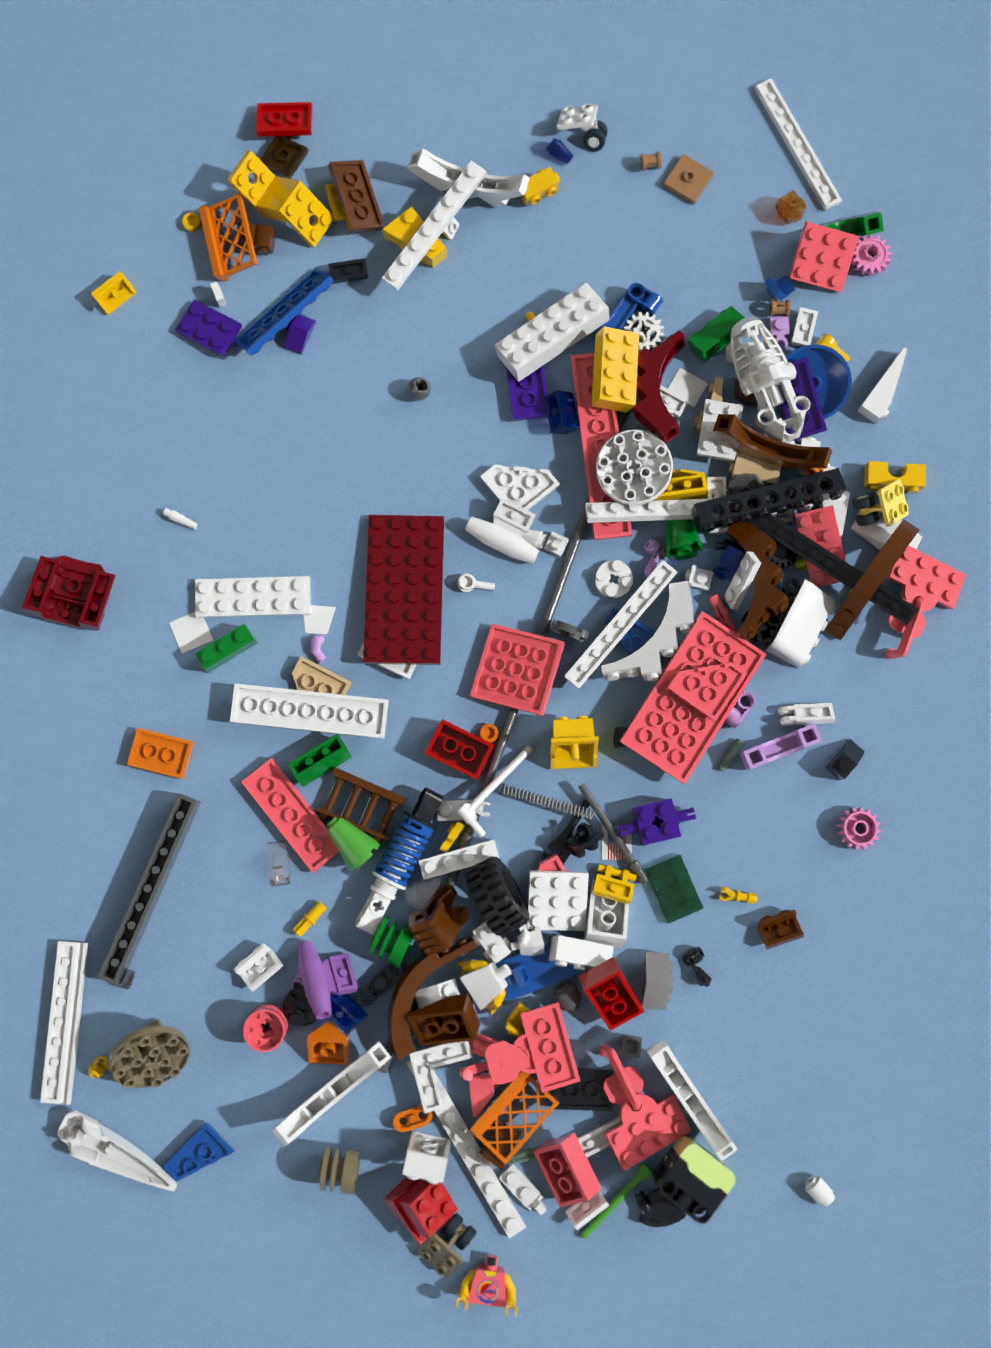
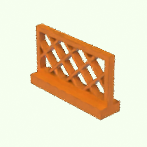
[199,193,258,282]
[469,1072,559,1165]

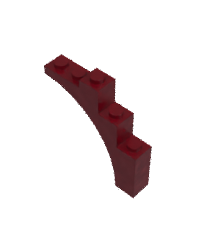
[633,330,685,444]

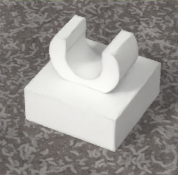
[544,531,569,557]

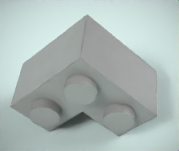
[641,952,674,1010]

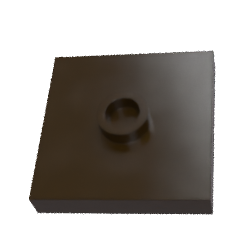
[260,136,309,179]

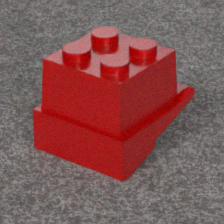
[383,1177,458,1245]

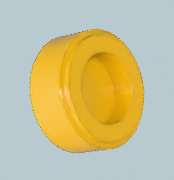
[182,212,202,232]

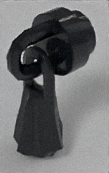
[683,947,712,987]

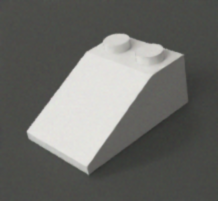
[584,879,629,949]
[403,1131,451,1184]

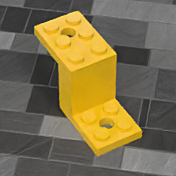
[227,150,334,247]

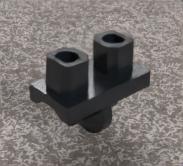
[566,823,604,858]

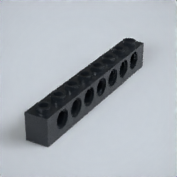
[691,468,846,532]

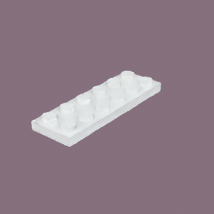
[195,576,311,618]

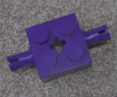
[617,798,696,846]

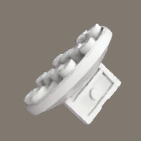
[596,430,673,505]

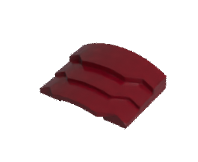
[22,555,116,631]

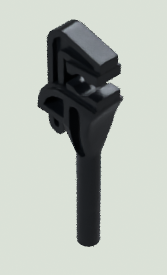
[540,799,590,865]

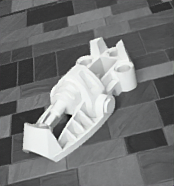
[731,317,810,442]

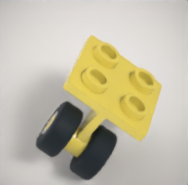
[852,479,909,527]

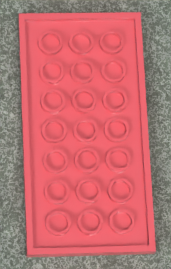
[619,612,766,784]

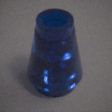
[546,138,574,164]

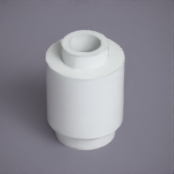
[805,1176,835,1207]

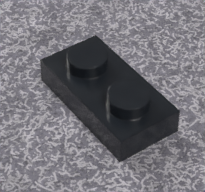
[329,258,368,284]

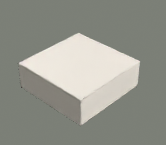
[211,282,226,307]

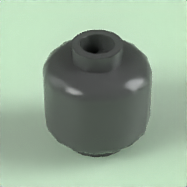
[553,981,582,1012]

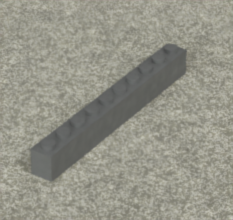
[97,793,201,985]

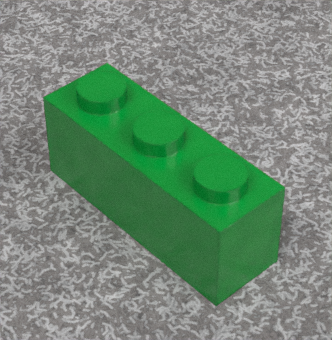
[688,306,745,363]
[195,624,258,673]
[288,733,352,788]

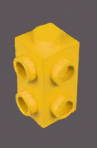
[520,167,560,206]

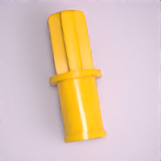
[293,901,327,937]

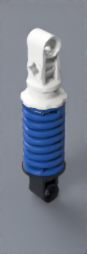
[355,787,443,935]

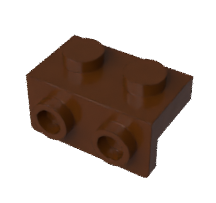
[758,909,804,950]

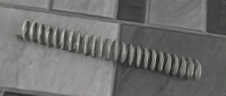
[501,783,595,820]

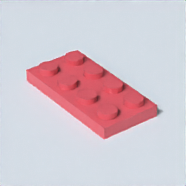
[795,505,846,587]

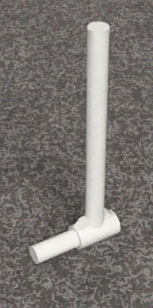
[456,745,533,837]

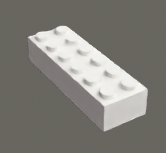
[495,282,610,382]

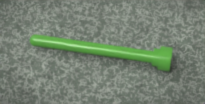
[580,1162,654,1239]

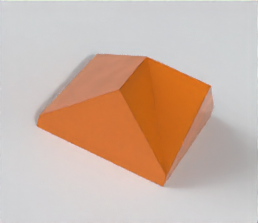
[307,1021,350,1065]

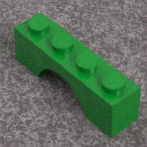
[821,212,884,236]

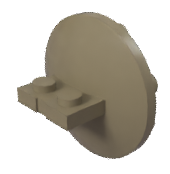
[108,1019,190,1088]

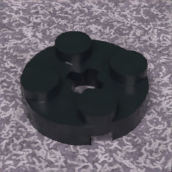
[283,985,318,1026]

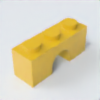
[864,461,926,493]

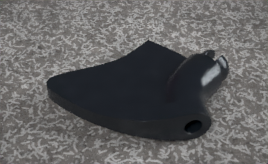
[634,1189,686,1227]

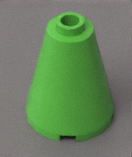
[326,817,380,871]

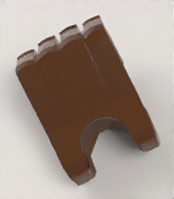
[408,885,470,955]

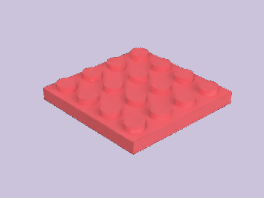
[470,624,565,716]

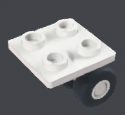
[557,104,608,152]

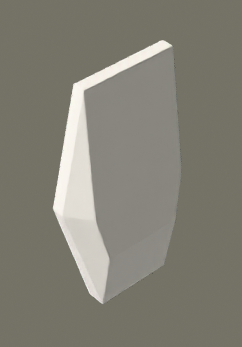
[851,511,922,550]

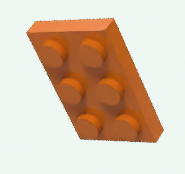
[127,728,194,779]

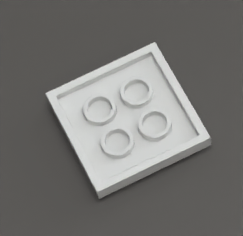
[526,870,589,931]

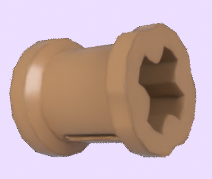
[640,151,662,171]
[769,299,791,316]

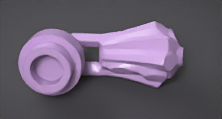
[644,539,665,578]

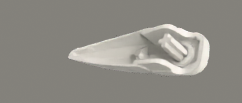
[58,1110,178,1191]

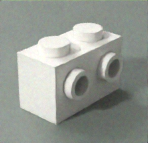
[472,922,511,964]

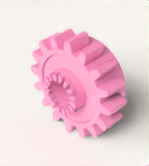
[851,234,892,276]
[836,807,881,850]

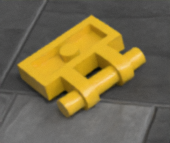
[592,864,637,905]

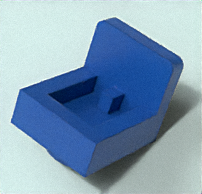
[765,275,796,301]

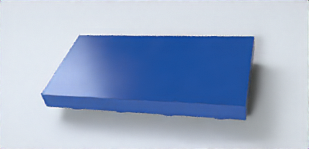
[495,936,581,1002]

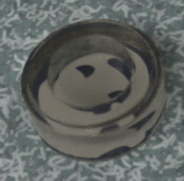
[121,969,136,990]

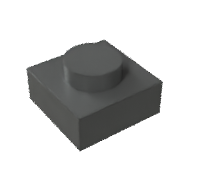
[619,1034,642,1058]

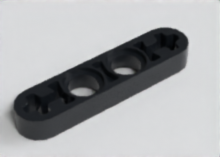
[755,576,800,645]

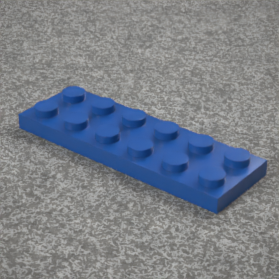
[234,268,334,356]

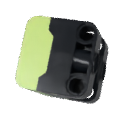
[652,1135,736,1224]

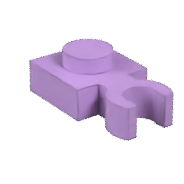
[769,316,790,349]

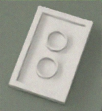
[696,399,743,462]

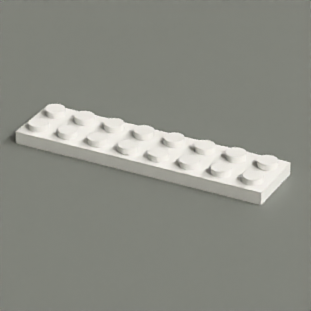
[230,683,389,739]

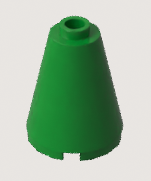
[665,519,703,560]

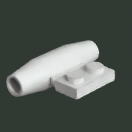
[465,498,539,564]

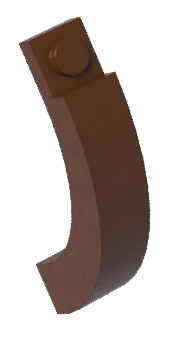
[713,414,832,471]

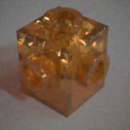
[775,190,806,225]

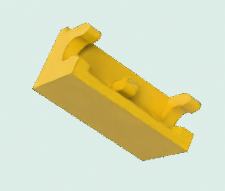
[91,271,137,315]

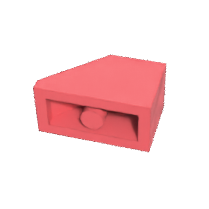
[469,1071,498,1117]

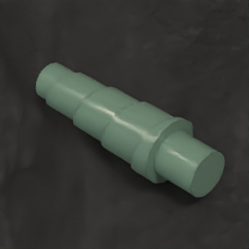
[719,738,744,772]

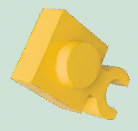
[439,821,465,853]

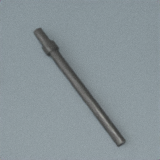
[578,783,649,884]

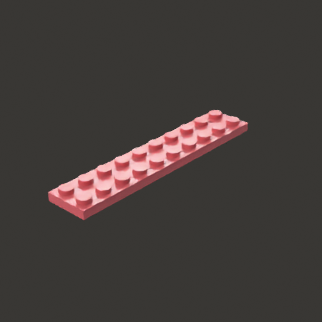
[571,353,633,541]

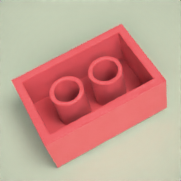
[533,1133,602,1207]

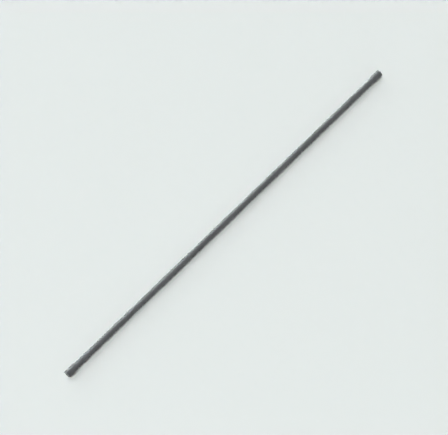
[378,410,630,1073]

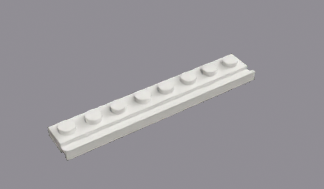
[40,941,89,1105]

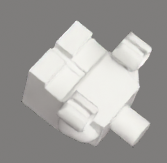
[510,924,544,956]

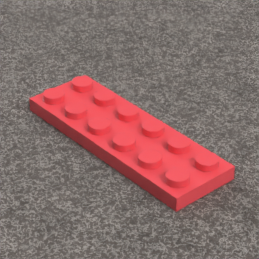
[241,758,339,873]

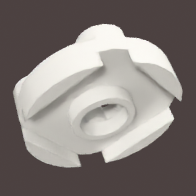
[595,560,633,599]

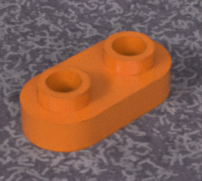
[393,1104,432,1132]

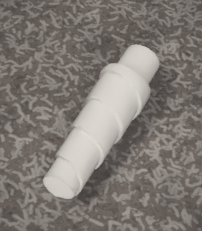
[163,508,198,529]

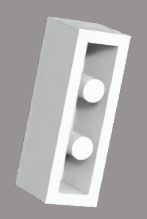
[549,936,614,970]

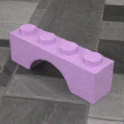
[739,723,822,771]

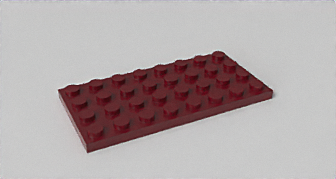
[363,515,444,665]

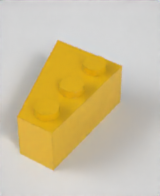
[383,207,447,268]
[653,469,708,501]

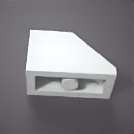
[415,978,460,1009]

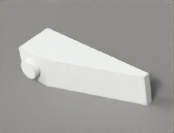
[858,347,907,424]

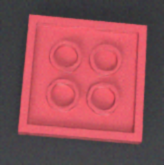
[788,222,859,292]

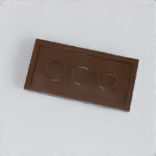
[328,160,385,233]

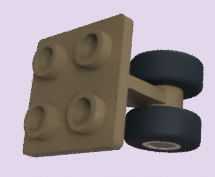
[416,1213,477,1278]

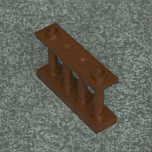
[316,767,407,843]

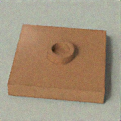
[663,154,714,204]

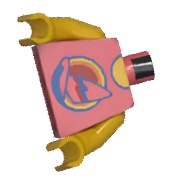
[455,1254,518,1318]

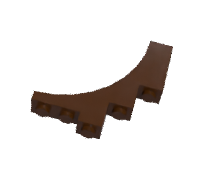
[726,522,790,641]

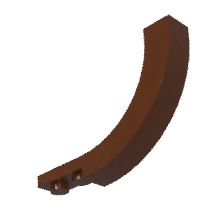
[825,519,920,641]
[388,937,477,1060]

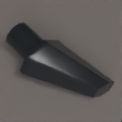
[715,539,744,556]

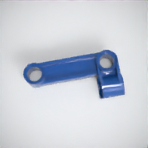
[598,283,663,332]

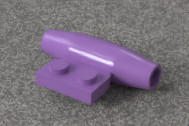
[297,941,358,1019]

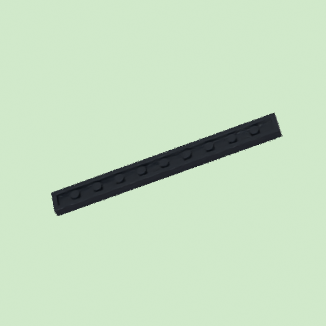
[749,506,919,625]

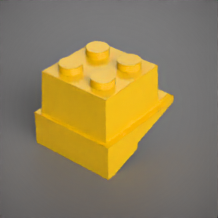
[549,716,599,770]

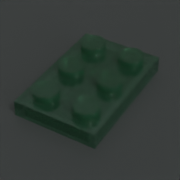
[644,854,704,924]

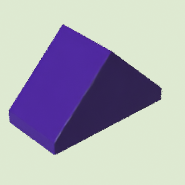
[284,314,316,355]

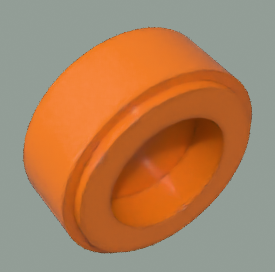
[479,723,498,743]

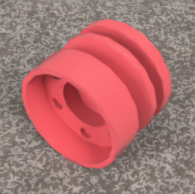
[243,1004,289,1052]

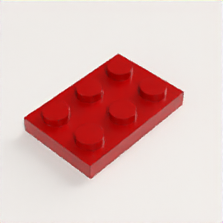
[256,102,313,137]

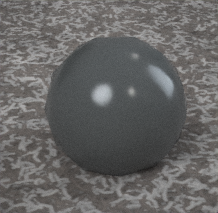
[407,377,431,401]

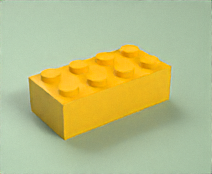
[592,327,639,413]

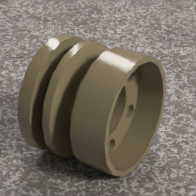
[319,1146,361,1195]

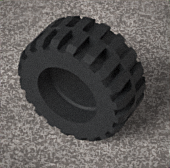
[465,856,529,936]

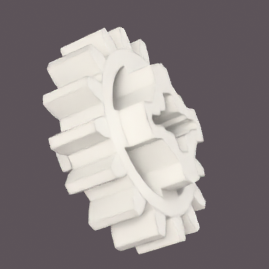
[624,312,664,352]

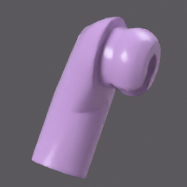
[310,634,327,664]

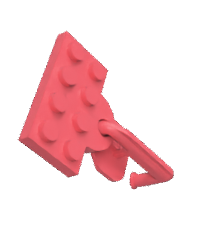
[885,546,966,659]
[459,1002,580,1093]
[599,1045,692,1171]

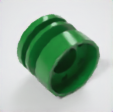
[368,916,414,968]

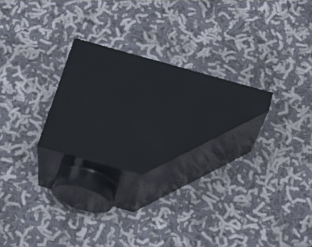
[825,739,865,781]

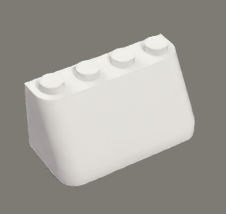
[765,579,837,668]

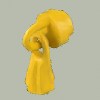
[88,1056,109,1079]

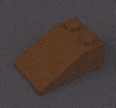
[407,994,480,1046]

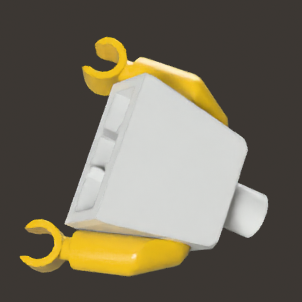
[457,959,511,1016]

